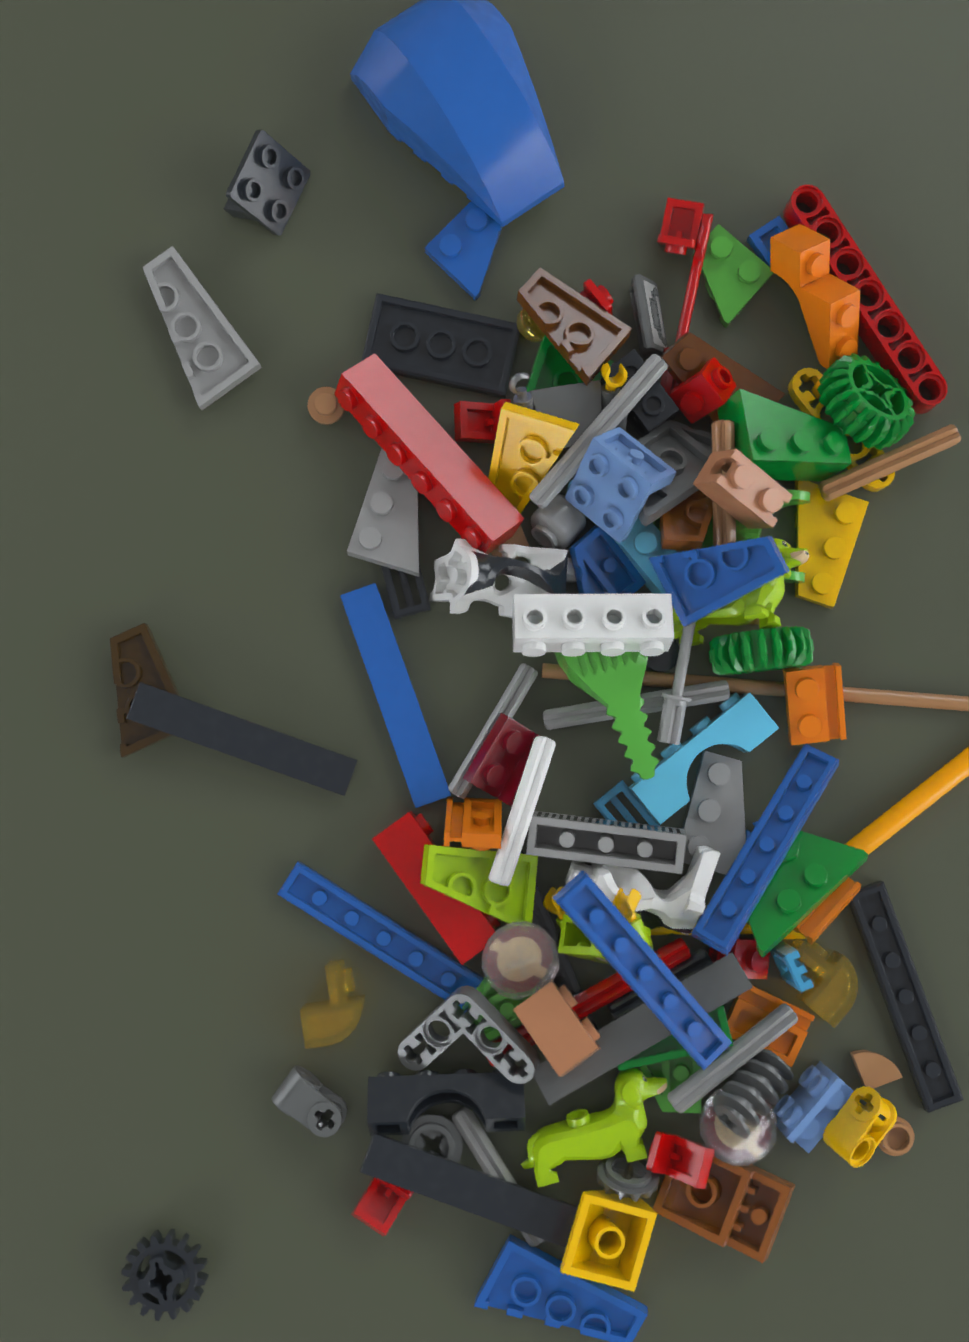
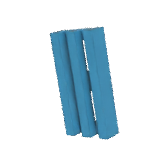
[593,780,660,826]
[770,940,814,992]

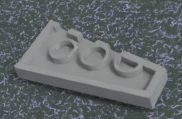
[142,246,262,411]

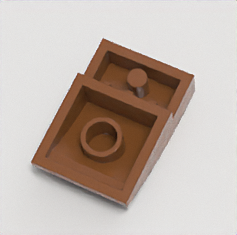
[653,1152,795,1263]

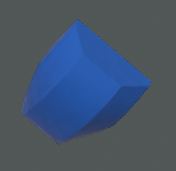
[350,0,564,227]

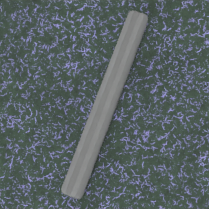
[529,354,668,509]
[543,680,730,730]

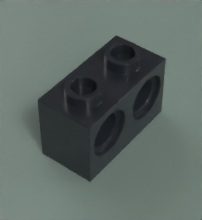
[601,349,679,438]

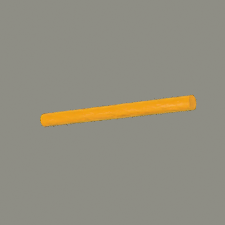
[845,746,969,855]

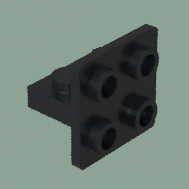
[224,130,311,236]

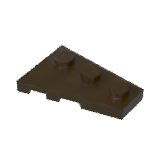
[110,623,180,758]

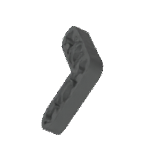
[397,986,540,1084]

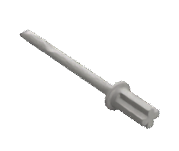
[657,622,696,745]

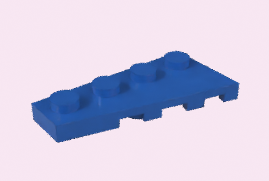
[474,1234,648,1342]

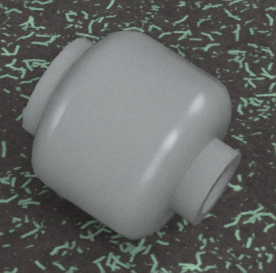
[530,494,586,549]

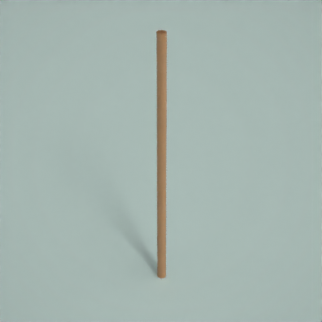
[542,663,969,711]

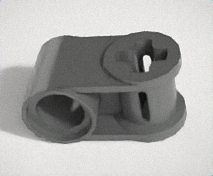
[272,1065,348,1137]

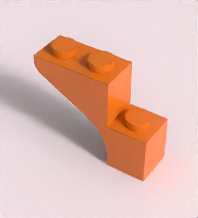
[770,224,860,369]

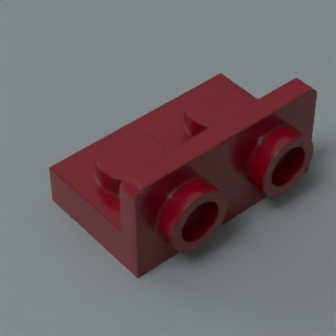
[463,713,540,807]

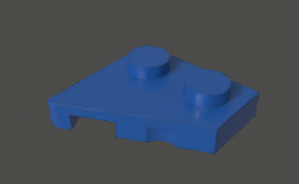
[425,201,502,301]
[569,525,646,594]

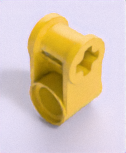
[823,1086,897,1168]

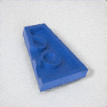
[649,536,790,627]

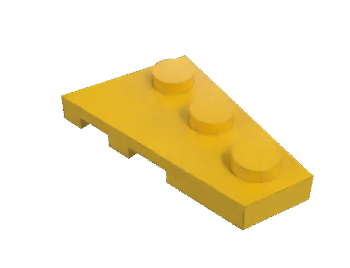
[488,402,579,514]
[795,481,869,609]

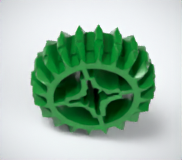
[817,353,915,450]
[708,626,814,675]

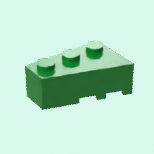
[717,389,852,482]

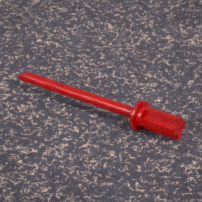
[660,213,714,395]

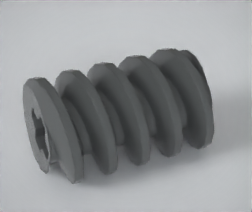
[713,1049,794,1139]

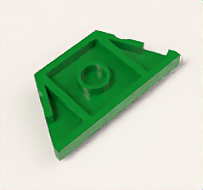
[747,831,868,957]

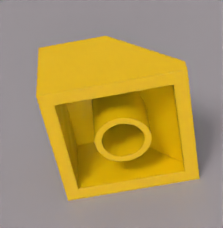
[560,1189,657,1292]

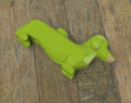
[672,538,809,646]
[521,1068,668,1188]

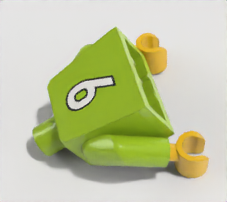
[543,886,653,965]

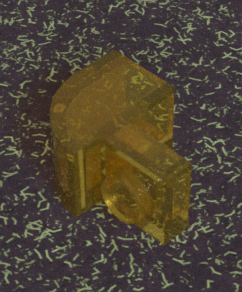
[790,939,858,1028]
[300,959,365,1049]

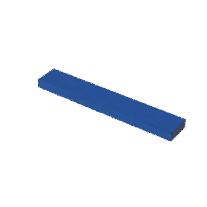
[340,583,451,808]
[692,744,839,956]
[277,861,485,1009]
[552,870,732,1070]

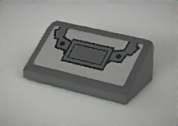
[629,274,668,359]

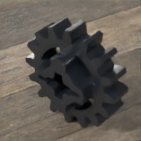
[121,1229,209,1321]

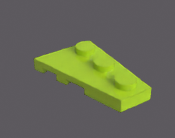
[420,844,538,933]

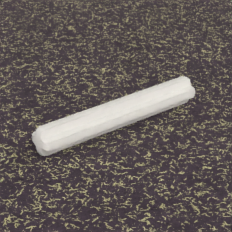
[489,736,556,886]

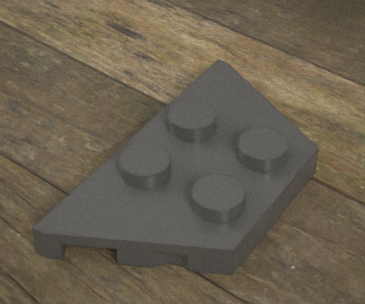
[638,419,712,527]

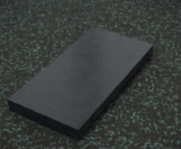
[361,293,521,398]

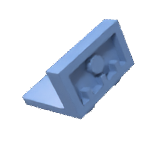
[565,427,677,543]
[771,1061,854,1153]

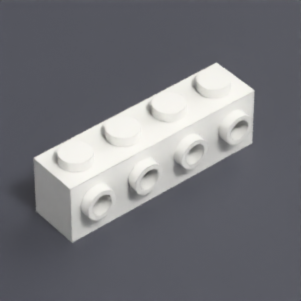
[512,593,674,657]

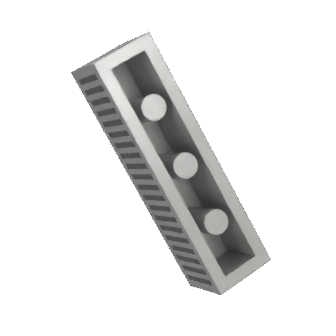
[526,811,687,874]

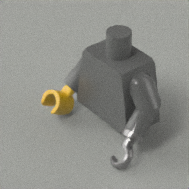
[509,363,628,456]

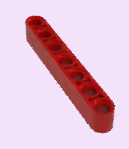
[784,184,948,414]

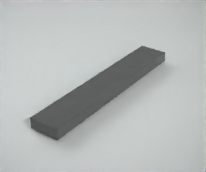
[533,952,753,1105]

